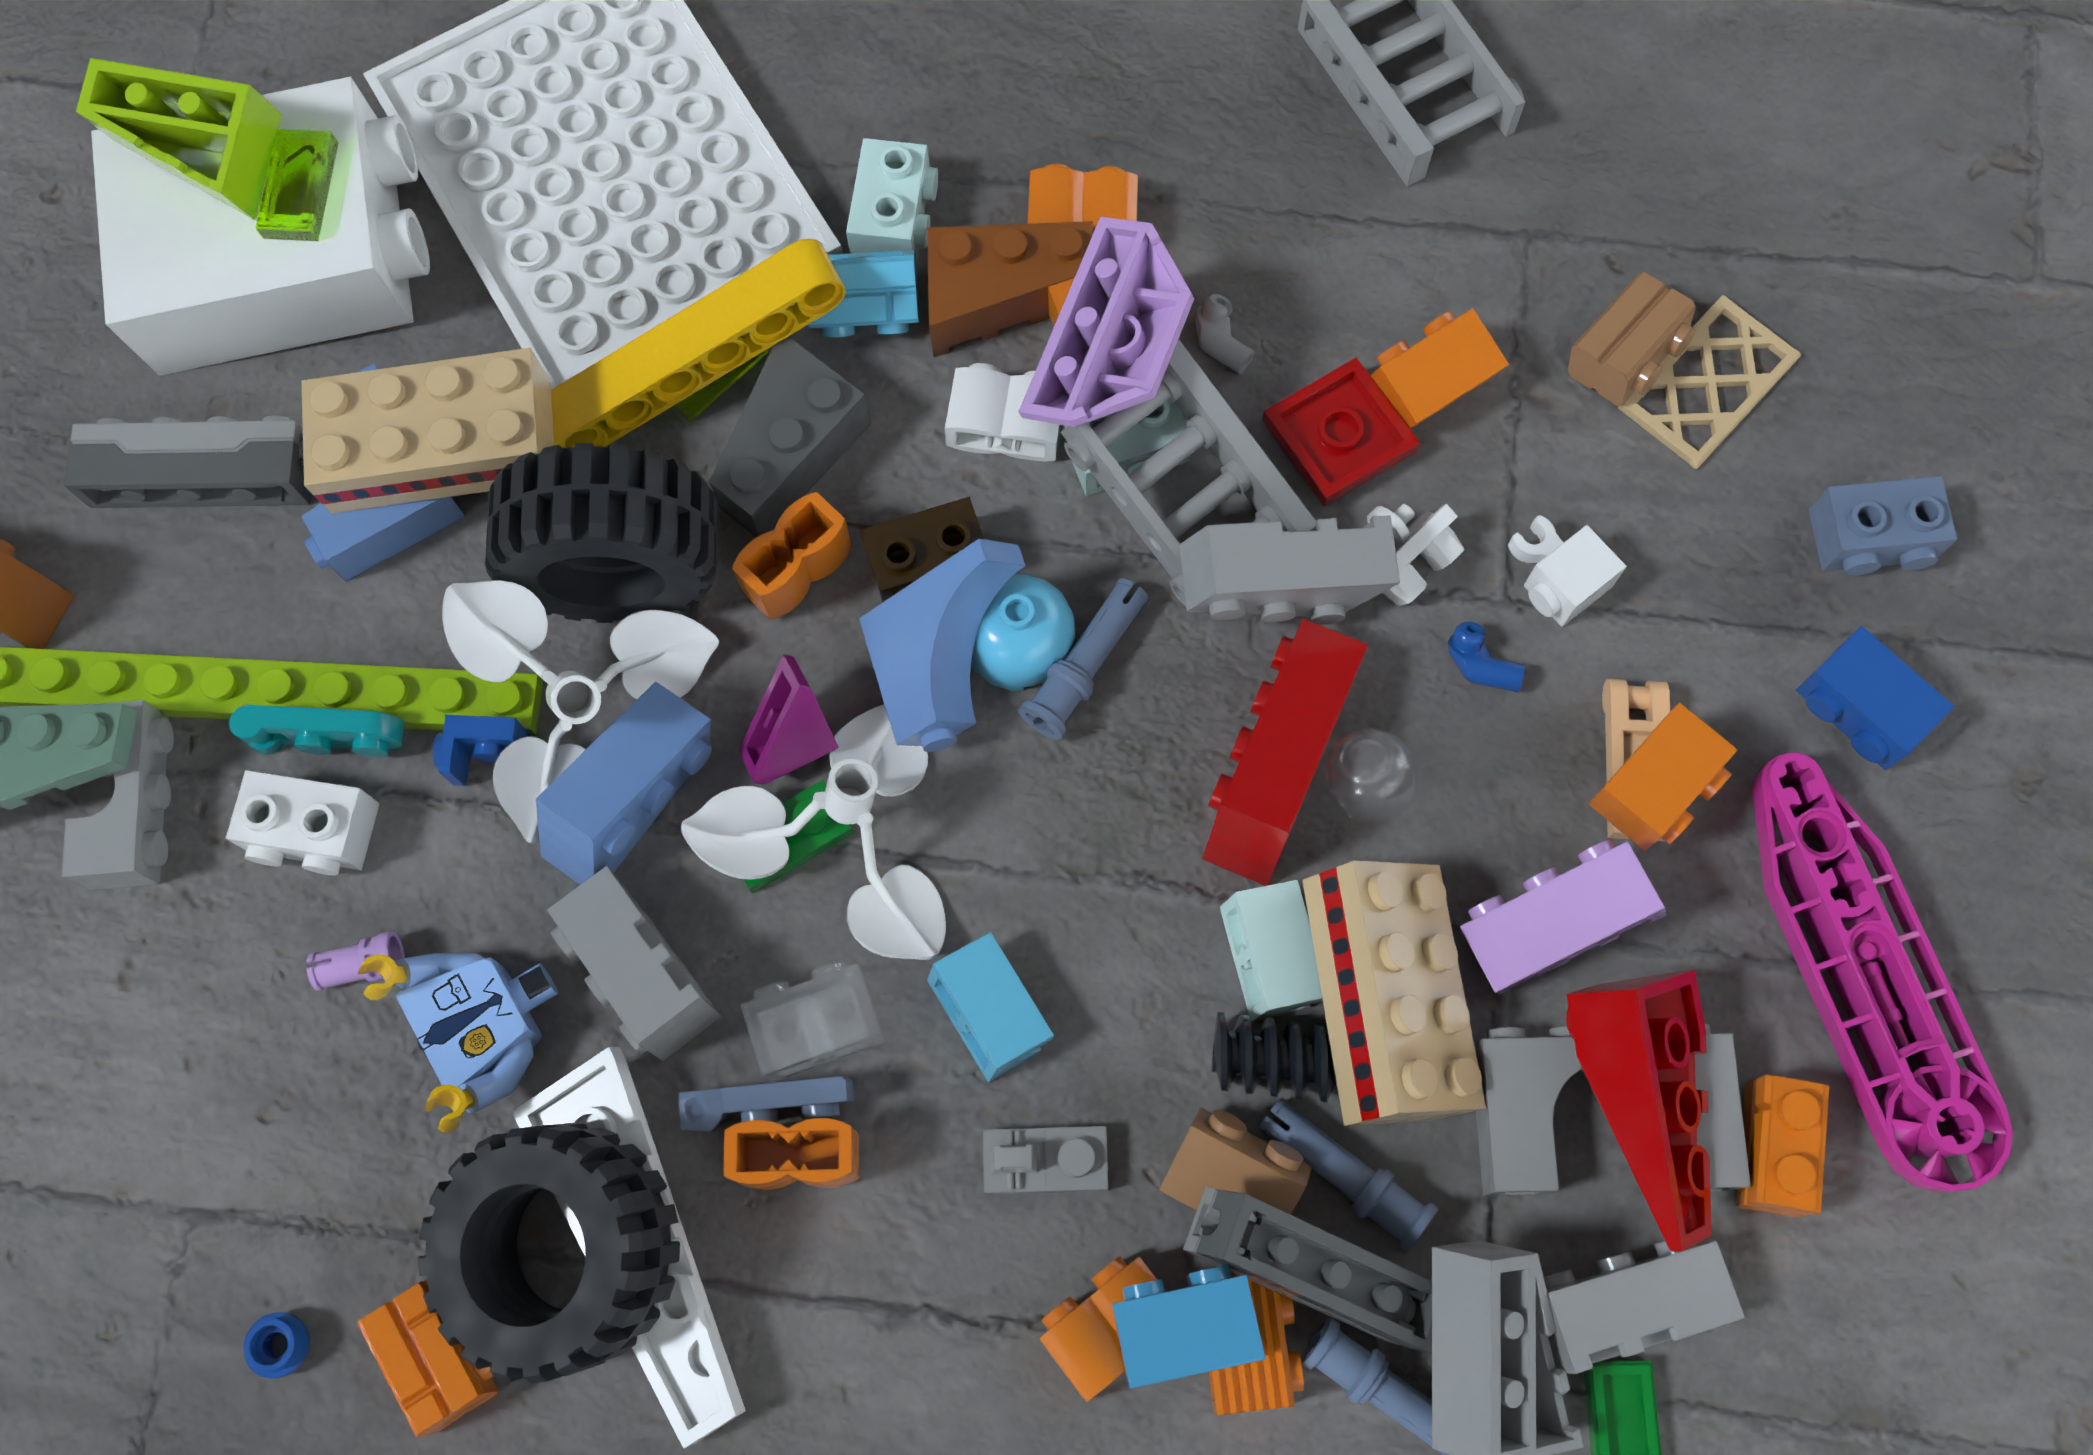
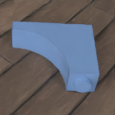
[301,363,465,582]
[859,538,1025,752]

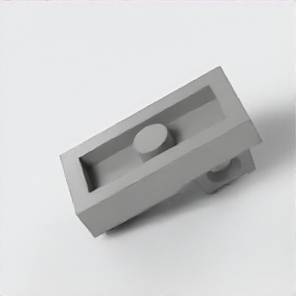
[983,1126,1108,1194]

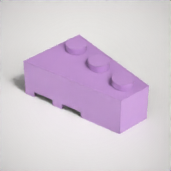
[1460,839,1667,994]

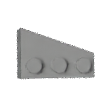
[1432,1240,1584,1455]

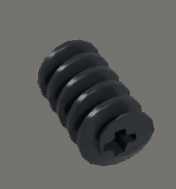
[1211,1012,1337,1103]

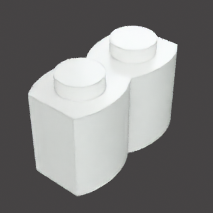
[945,363,1061,462]

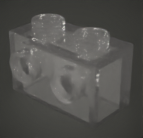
[740,961,887,1083]

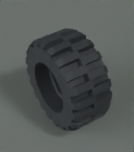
[485,443,717,623]
[418,1123,680,1383]

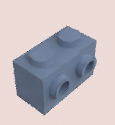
[1808,476,1957,576]

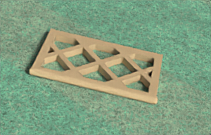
[1618,295,1801,469]

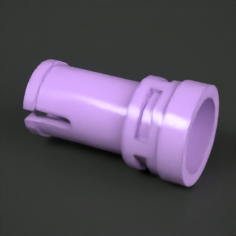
[306,931,405,991]

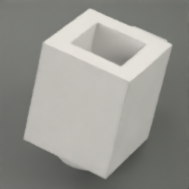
[1508,515,1627,627]

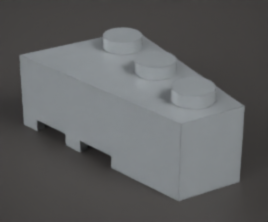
[1179,515,1400,625]
[547,866,722,1061]
[1543,1240,1745,1374]

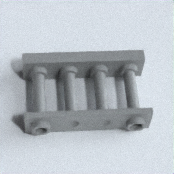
[1298,0,1525,187]
[1060,340,1316,613]

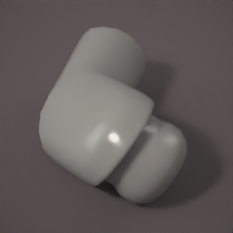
[1195,294,1255,374]

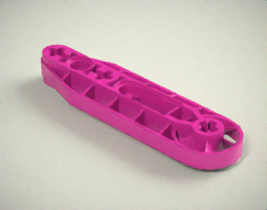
[1751,752,2013,1193]

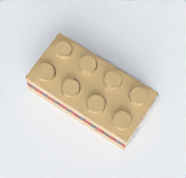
[301,347,555,514]
[1302,861,1486,1126]

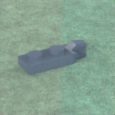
[679,1076,855,1132]

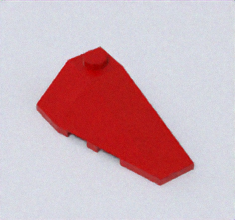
[1566,970,1712,1251]

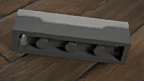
[64,416,311,508]
[1183,1187,1432,1354]

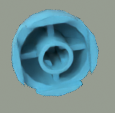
[971,573,1076,691]

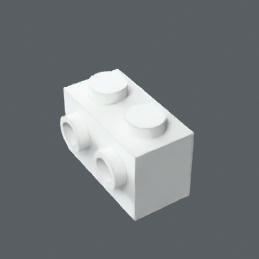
[226,770,380,876]

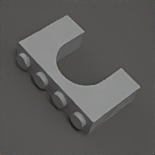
[1474,1024,1751,1196]

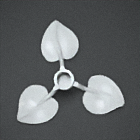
[442,580,719,844]
[681,704,946,960]

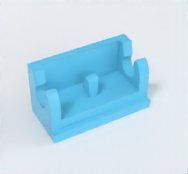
[927,932,1054,1083]

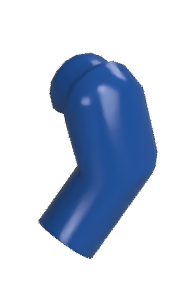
[1448,622,1525,692]

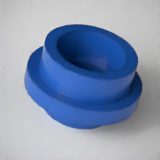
[244,1312,310,1378]

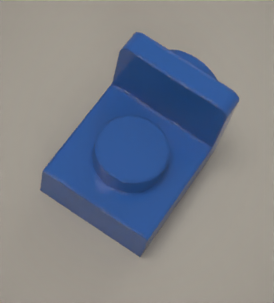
[433,715,531,786]

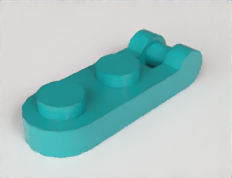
[229,705,405,758]

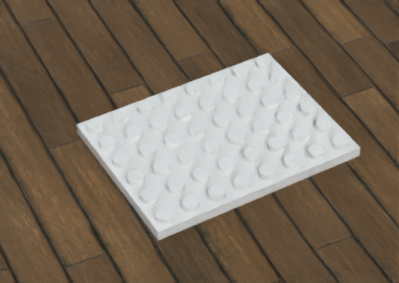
[363,0,843,390]

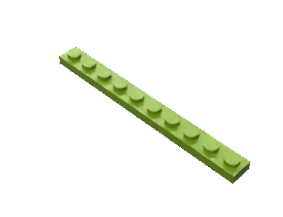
[0,647,544,735]

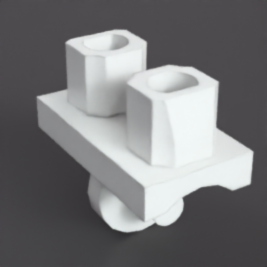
[1367,504,1464,606]

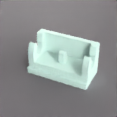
[1220,880,1323,1022]

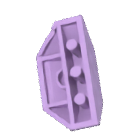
[1018,217,1194,427]

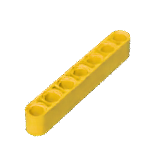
[551,238,846,448]

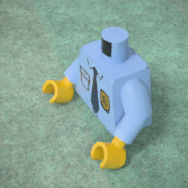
[357,953,558,1133]

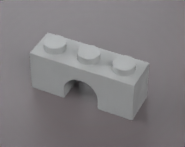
[62,700,174,890]

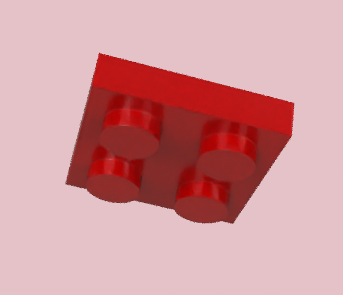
[1262,357,1420,507]

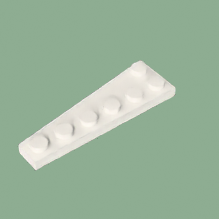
[512,1047,746,1448]

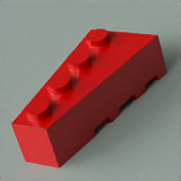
[1202,619,1368,886]

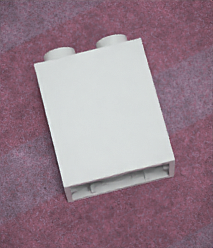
[91,76,430,376]

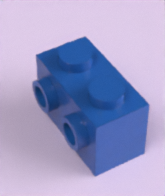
[1795,625,1955,771]

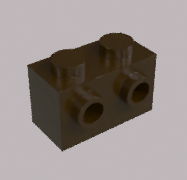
[860,496,984,603]

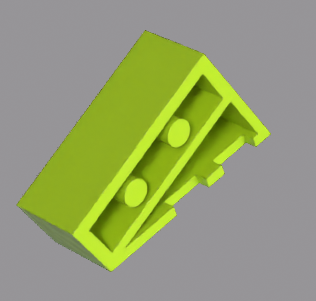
[76,58,282,220]

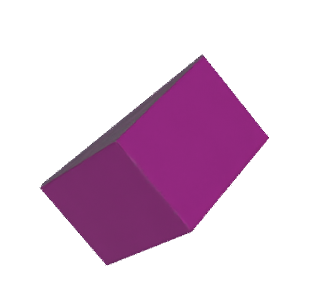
[738,654,839,785]

